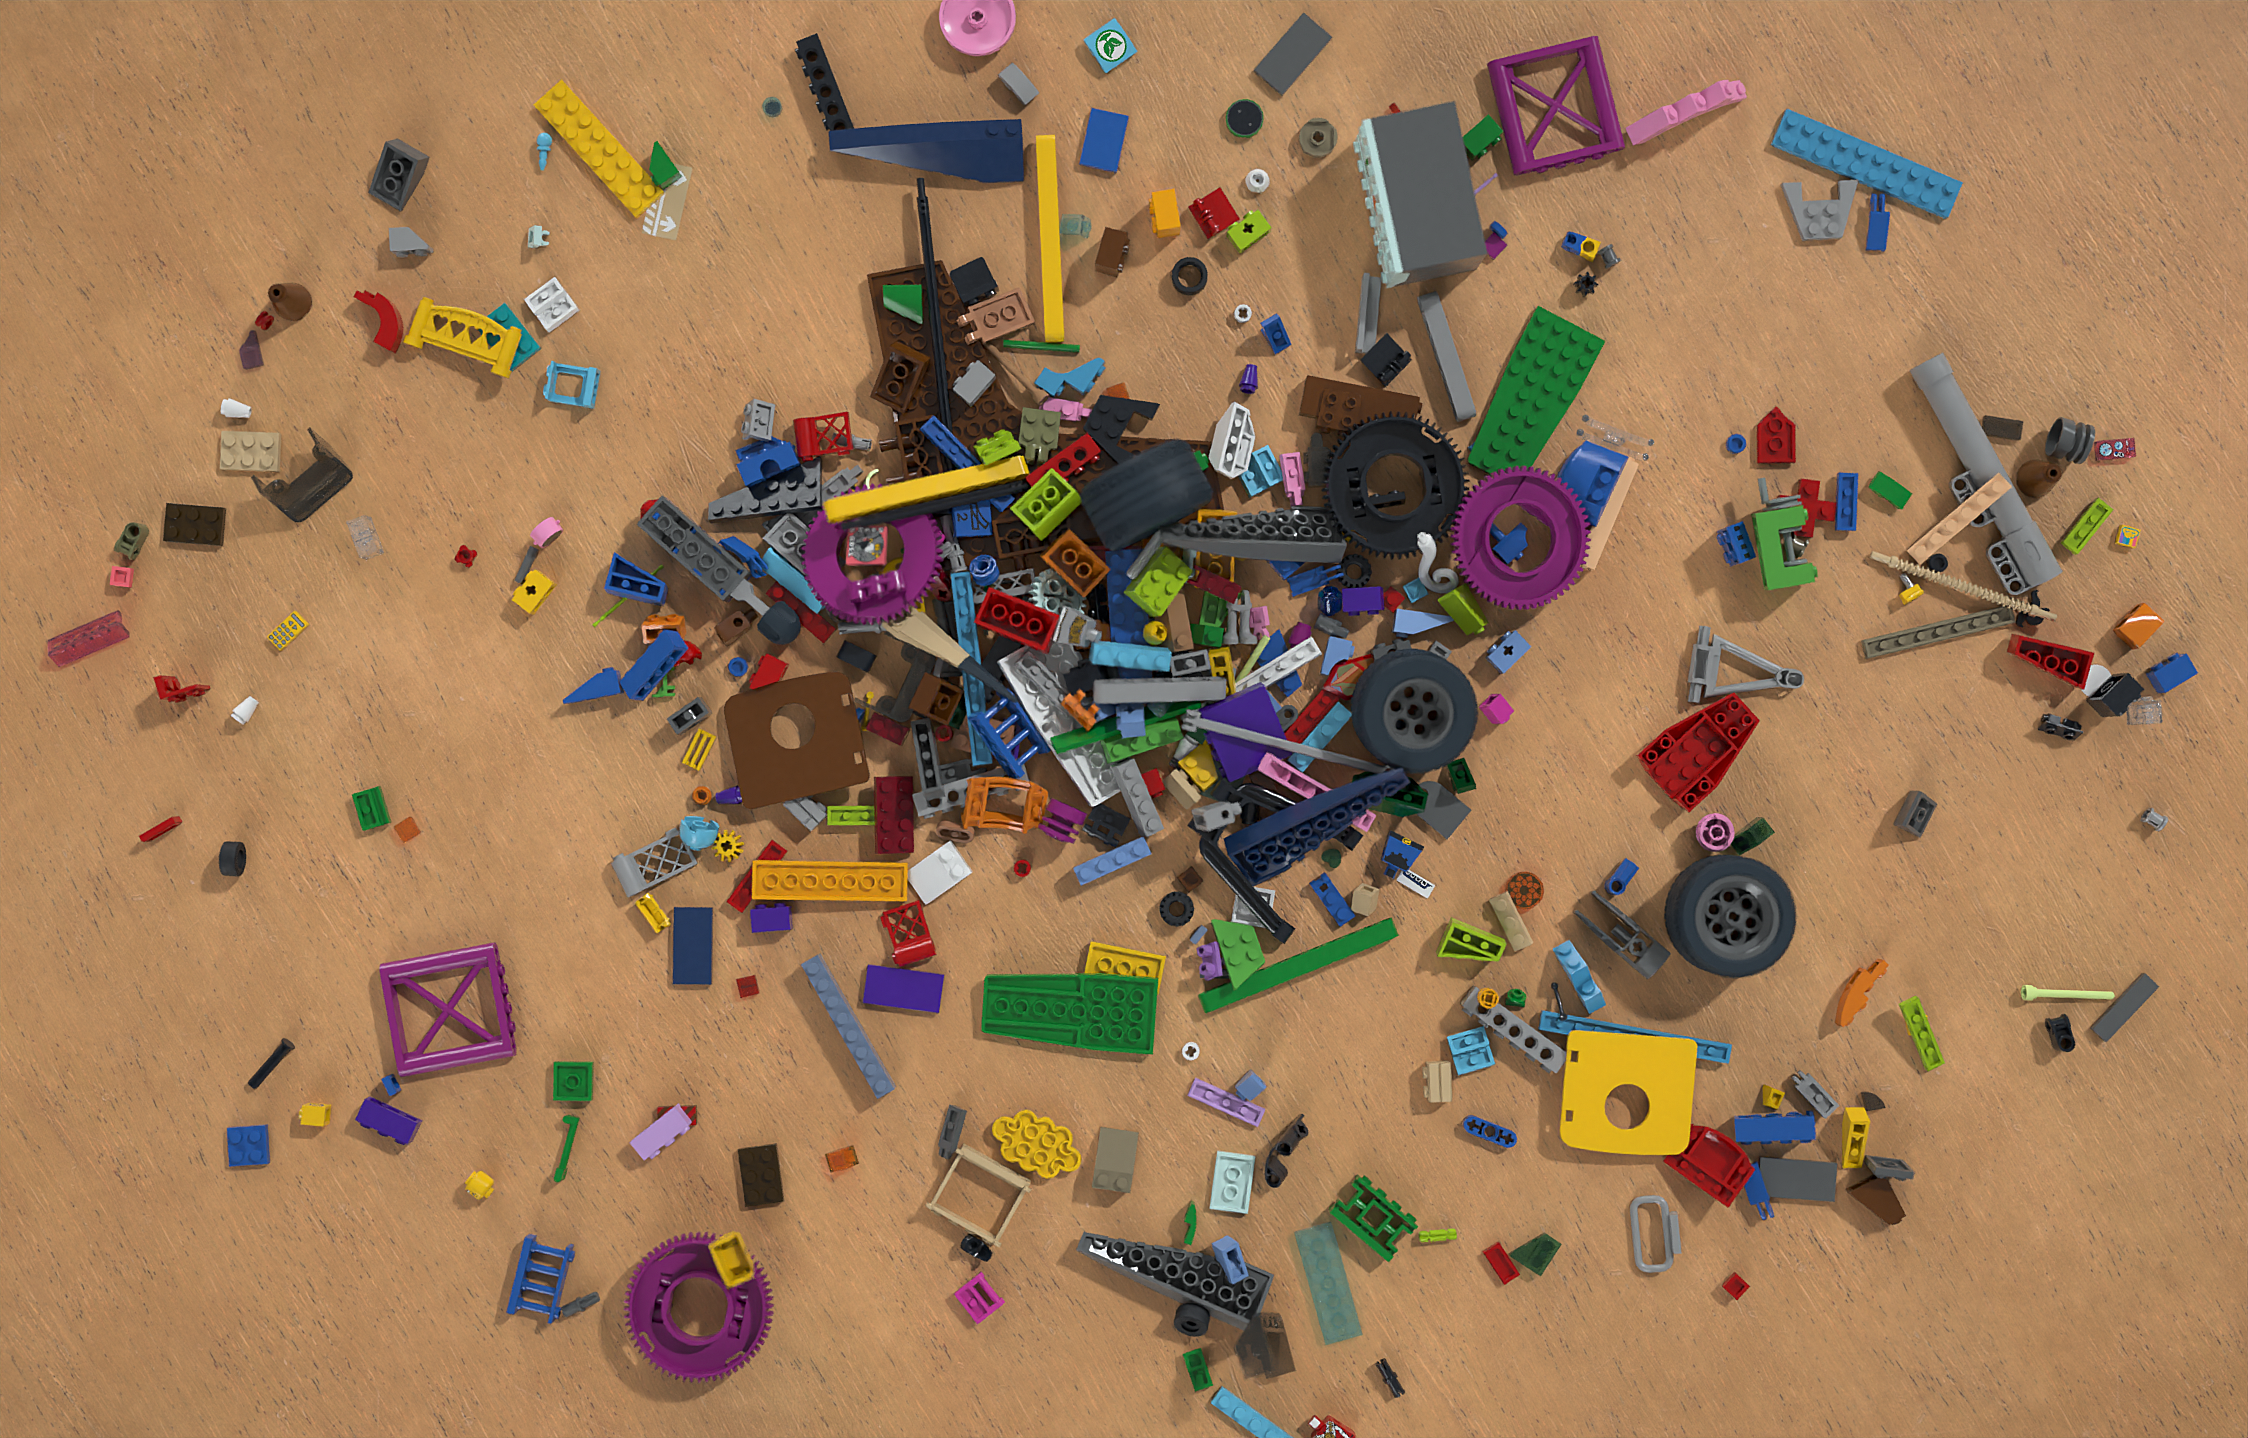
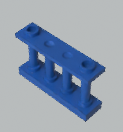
[968,689,1051,779]
[506,1234,575,1324]

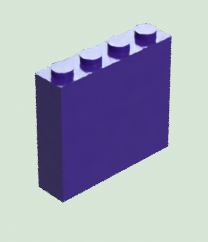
[1198,682,1293,783]

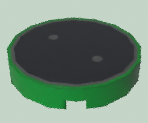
[1226,99,1264,138]

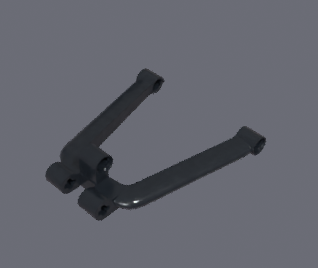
[1187,779,1364,944]

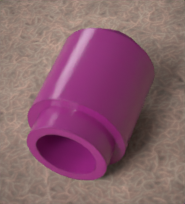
[1288,622,1312,649]

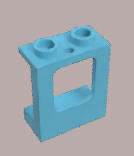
[543,361,601,409]

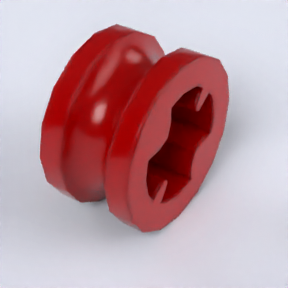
[255,311,274,331]
[935,725,953,742]
[1014,859,1031,877]

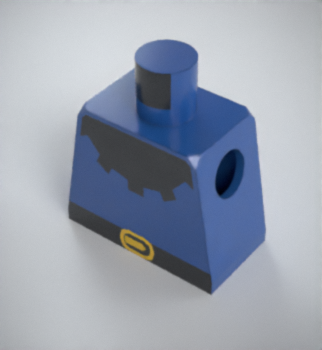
[1381,830,1424,879]

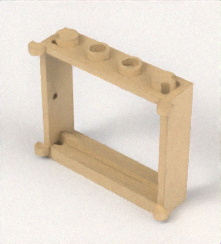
[925,1144,1032,1247]

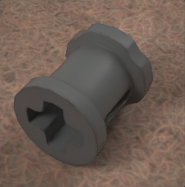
[1597,244,1621,269]

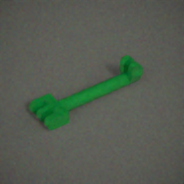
[554,1115,580,1182]

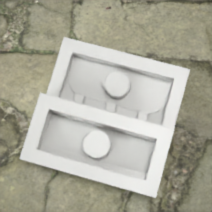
[524,277,579,333]

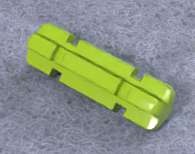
[1419,1228,1457,1242]

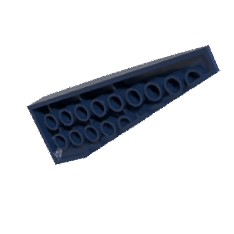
[829,119,1024,183]
[1223,768,1410,886]

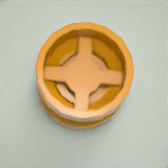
[1477,987,1499,1008]

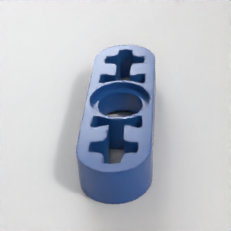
[1463,1115,1517,1148]

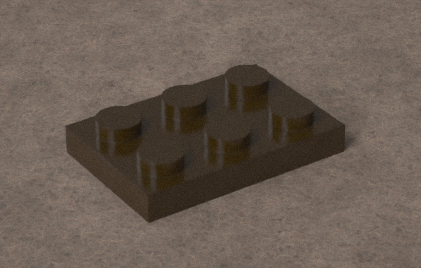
[163,503,226,546]
[738,1143,784,1207]

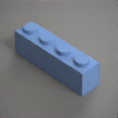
[1073,836,1151,885]

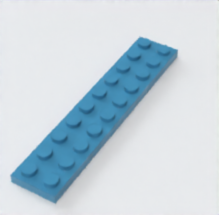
[1771,109,1963,219]

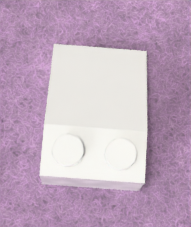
[908,841,973,905]

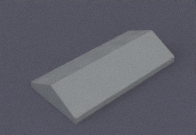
[763,513,846,577]

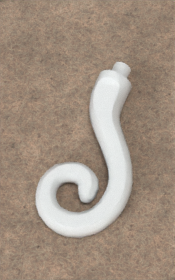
[1417,532,1459,593]

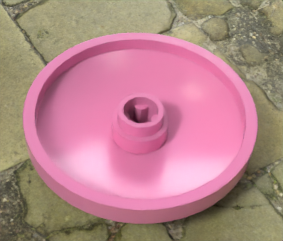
[939,0,1016,56]

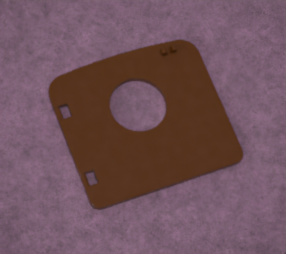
[724,671,870,810]

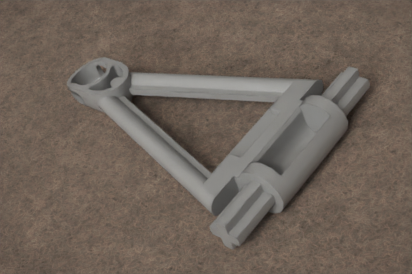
[1688,626,1804,703]

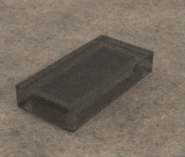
[1982,415,2024,441]

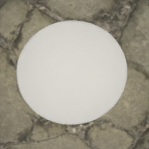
[2081,665,2111,697]

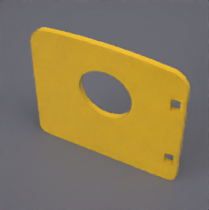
[1559,1030,1697,1155]

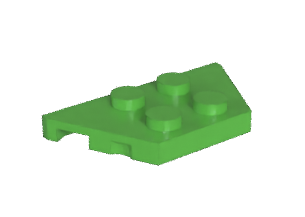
[1211,919,1265,990]

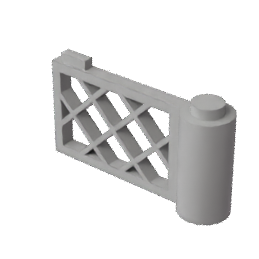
[611,827,698,898]

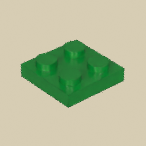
[553,1061,594,1101]

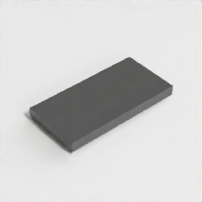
[1254,12,1332,96]
[1758,1156,1837,1202]

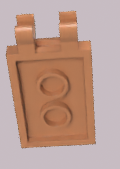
[956,288,1035,345]

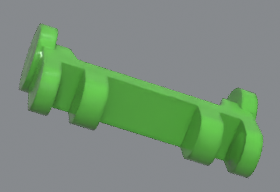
[652,666,675,697]

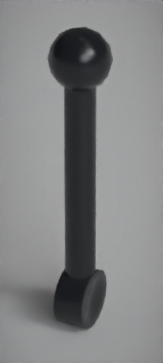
[1551,982,1567,1021]

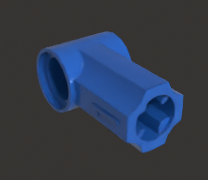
[1604,858,1639,895]

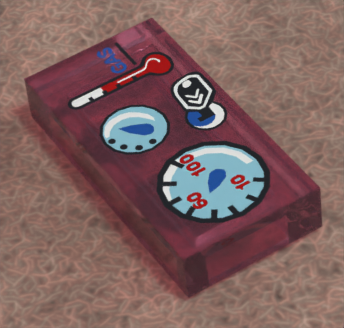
[2094,438,2136,461]

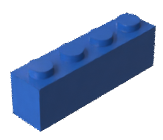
[619,630,688,701]

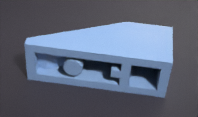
[1392,609,1454,638]

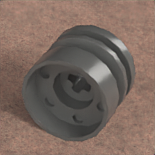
[2045,417,2095,464]

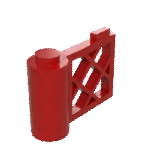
[793,411,854,462]
[880,900,937,967]

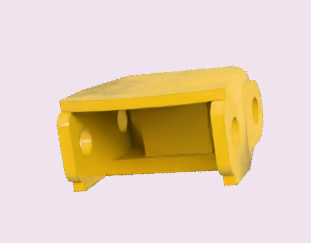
[709,1231,754,1288]

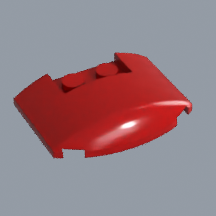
[1663,1124,1755,1208]

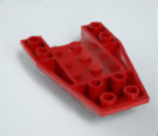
[1637,692,1760,813]

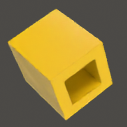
[299,1103,331,1127]

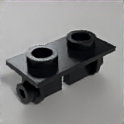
[1086,584,1108,622]
[2038,713,2083,740]

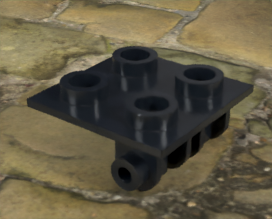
[1361,333,1412,387]

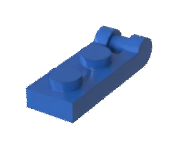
[1309,872,1355,927]

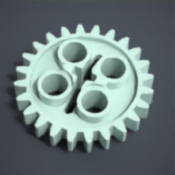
[1028,568,1086,615]

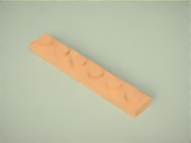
[1907,472,2012,564]

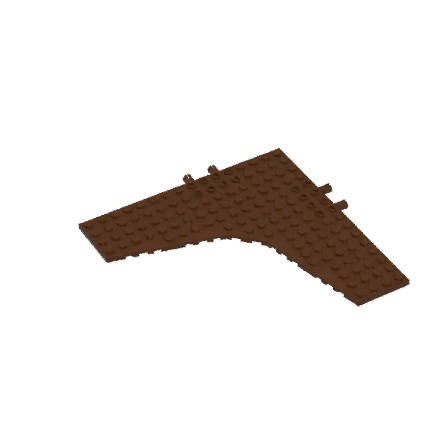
[867,260,1224,575]

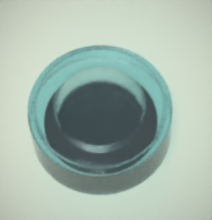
[762,97,782,117]

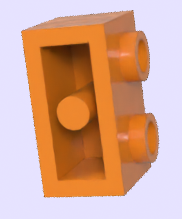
[641,614,687,644]

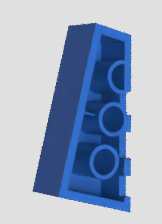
[1734,1110,1816,1145]

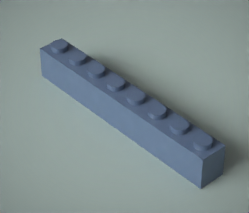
[801,953,896,1099]

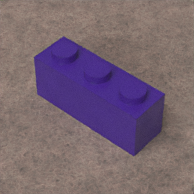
[355,1096,423,1145]

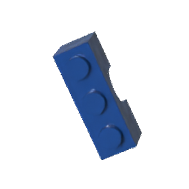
[736,441,801,487]

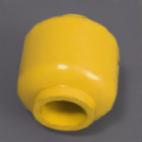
[464,1171,495,1200]

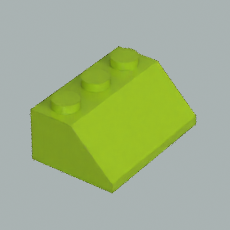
[1010,468,1081,541]

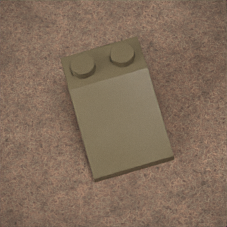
[1092,1127,1139,1193]

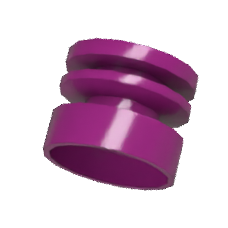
[1038,798,1087,844]

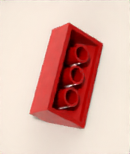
[974,587,1060,655]

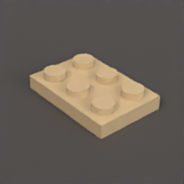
[220,431,281,472]

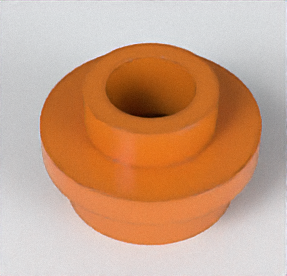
[692,786,712,805]

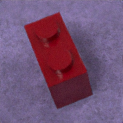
[866,712,910,746]

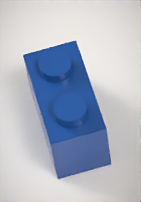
[2146,652,2198,693]

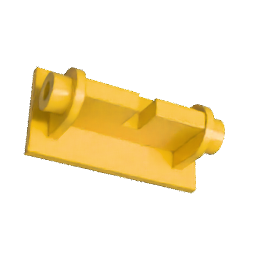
[634,893,671,934]

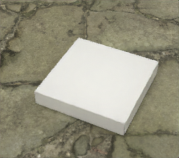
[1231,887,1275,928]

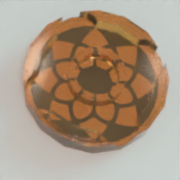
[1505,871,1544,910]

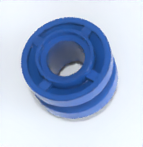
[969,555,999,586]

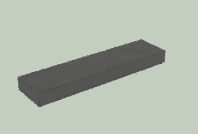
[2090,973,2159,1042]

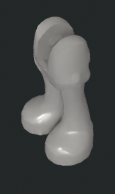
[1222,590,1257,644]

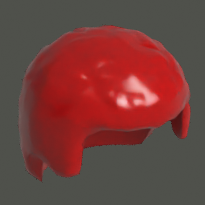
[674,640,702,667]

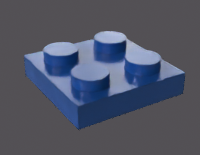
[227,1124,270,1167]

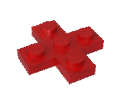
[1778,478,1837,538]

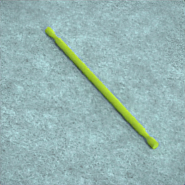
[592,564,664,627]

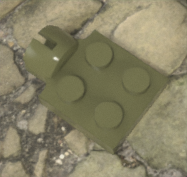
[1019,407,1061,466]

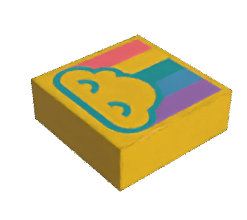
[2115,525,2141,549]

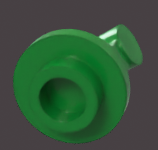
[1505,989,1527,1008]

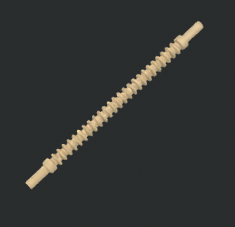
[1869,551,2057,622]

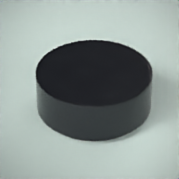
[1927,554,1948,573]

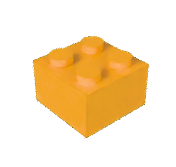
[1148,189,1181,238]

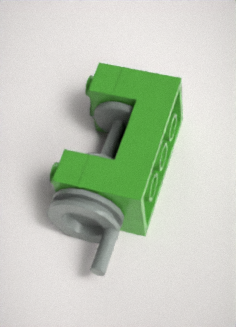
[1751,478,1818,590]

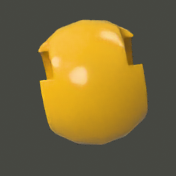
[1143,621,1167,645]

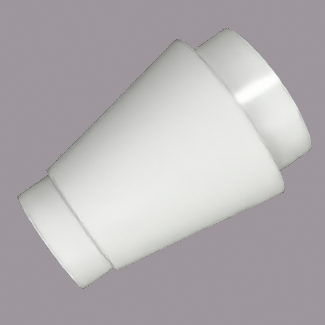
[221,398,252,418]
[230,696,259,725]
[1174,734,1199,761]

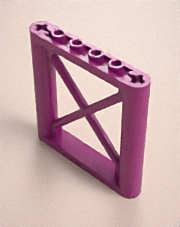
[1487,36,1625,176]
[379,942,517,1077]

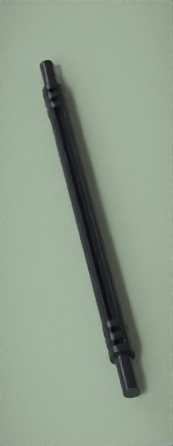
[840,479,1032,531]

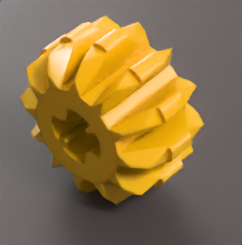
[711,830,745,862]

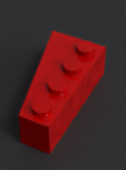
[2007,634,2094,690]

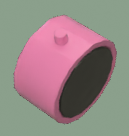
[530,517,563,548]

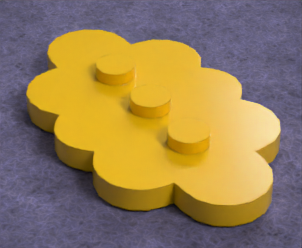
[992,1109,1082,1179]

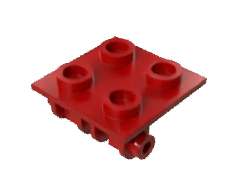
[1188,187,1240,239]

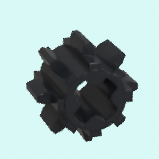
[1573,272,1599,297]

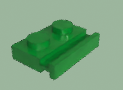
[352,786,391,831]

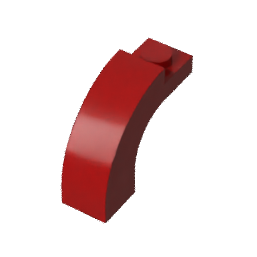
[353,290,403,354]

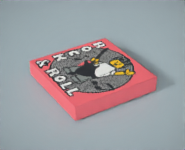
[846,526,888,566]

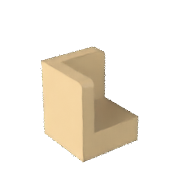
[1351,883,1379,916]

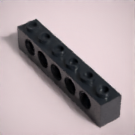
[795,33,854,131]

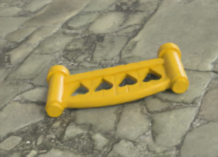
[403,297,522,379]

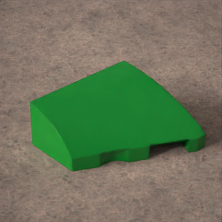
[883,285,923,324]

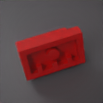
[153,675,211,703]

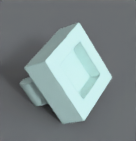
[528,225,550,248]

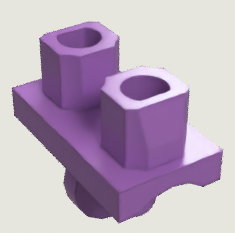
[1197,941,1225,981]

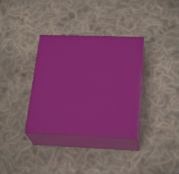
[1485,232,1507,260]

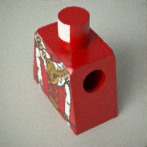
[1308,1415,1356,1438]

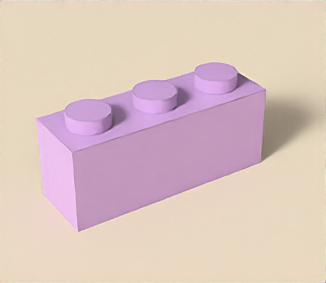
[630,1103,692,1160]

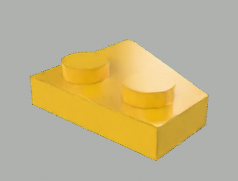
[1178,740,1218,792]

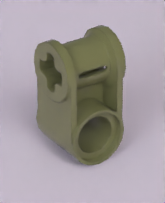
[114,522,149,560]

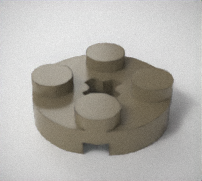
[1299,118,1338,158]

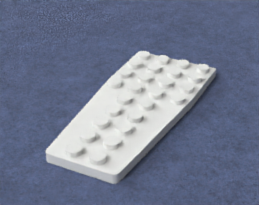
[998,642,1130,807]

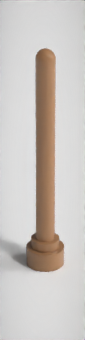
[979,339,1049,406]

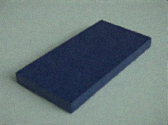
[673,907,713,985]

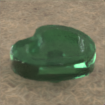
[1321,849,1341,868]

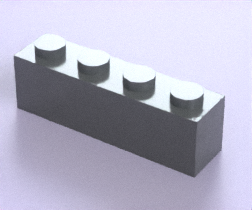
[911,718,945,800]

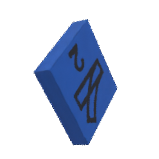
[952,500,993,537]

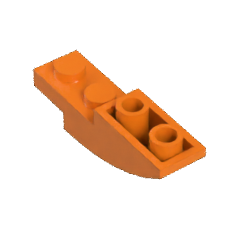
[1835,959,1889,1027]

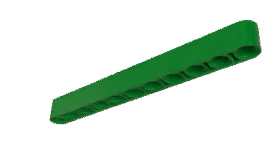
[1198,917,1399,1013]

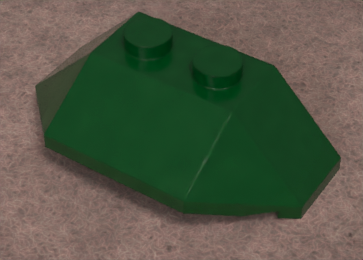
[1351,771,1428,817]

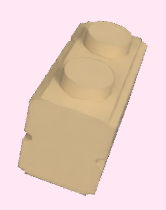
[1422,1061,1452,1102]

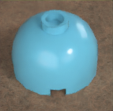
[679,816,719,851]

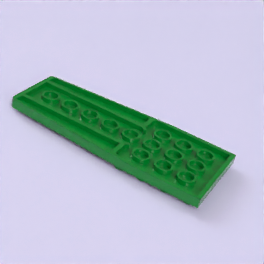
[1467,306,1606,475]
[981,973,1158,1055]

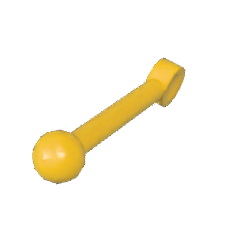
[861,691,874,731]

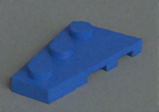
[1250,629,1302,697]

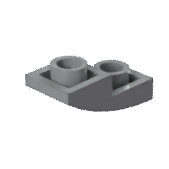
[998,63,1039,105]

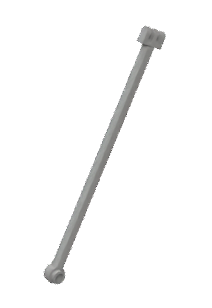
[1182,709,1395,774]

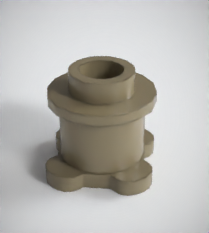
[1783,534,1809,559]

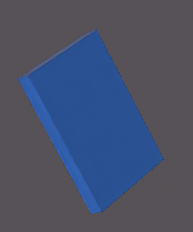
[1079,108,1129,173]

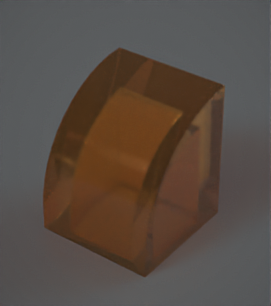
[825,1145,859,1173]

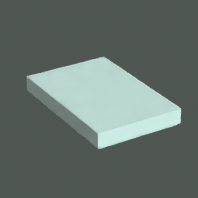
[1209,1151,1255,1214]

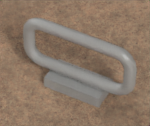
[1630,1195,1682,1273]

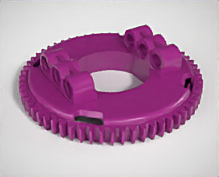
[624,1231,774,1383]

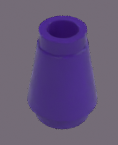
[1239,364,1258,394]
[716,785,742,804]

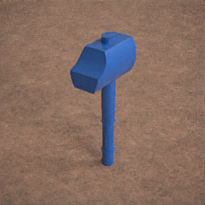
[1489,522,1528,565]

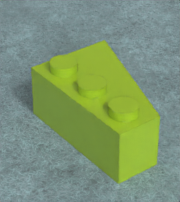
[1436,917,1506,962]

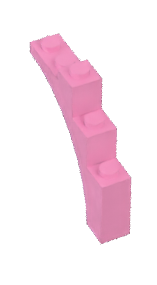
[1626,80,1747,145]
[1258,753,1376,832]

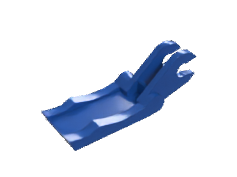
[1865,193,1890,251]
[719,536,768,578]
[1287,565,1344,596]
[1744,1162,1774,1220]

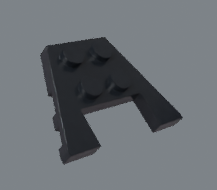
[1083,395,1160,464]

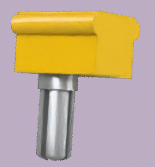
[1898,573,1924,605]

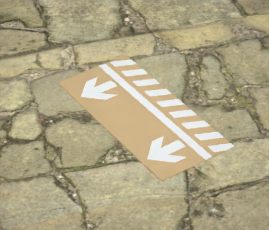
[642,163,692,240]

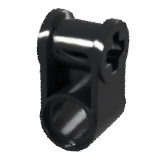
[2045,1013,2076,1052]

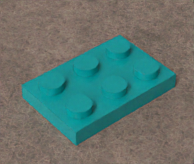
[478,302,542,371]

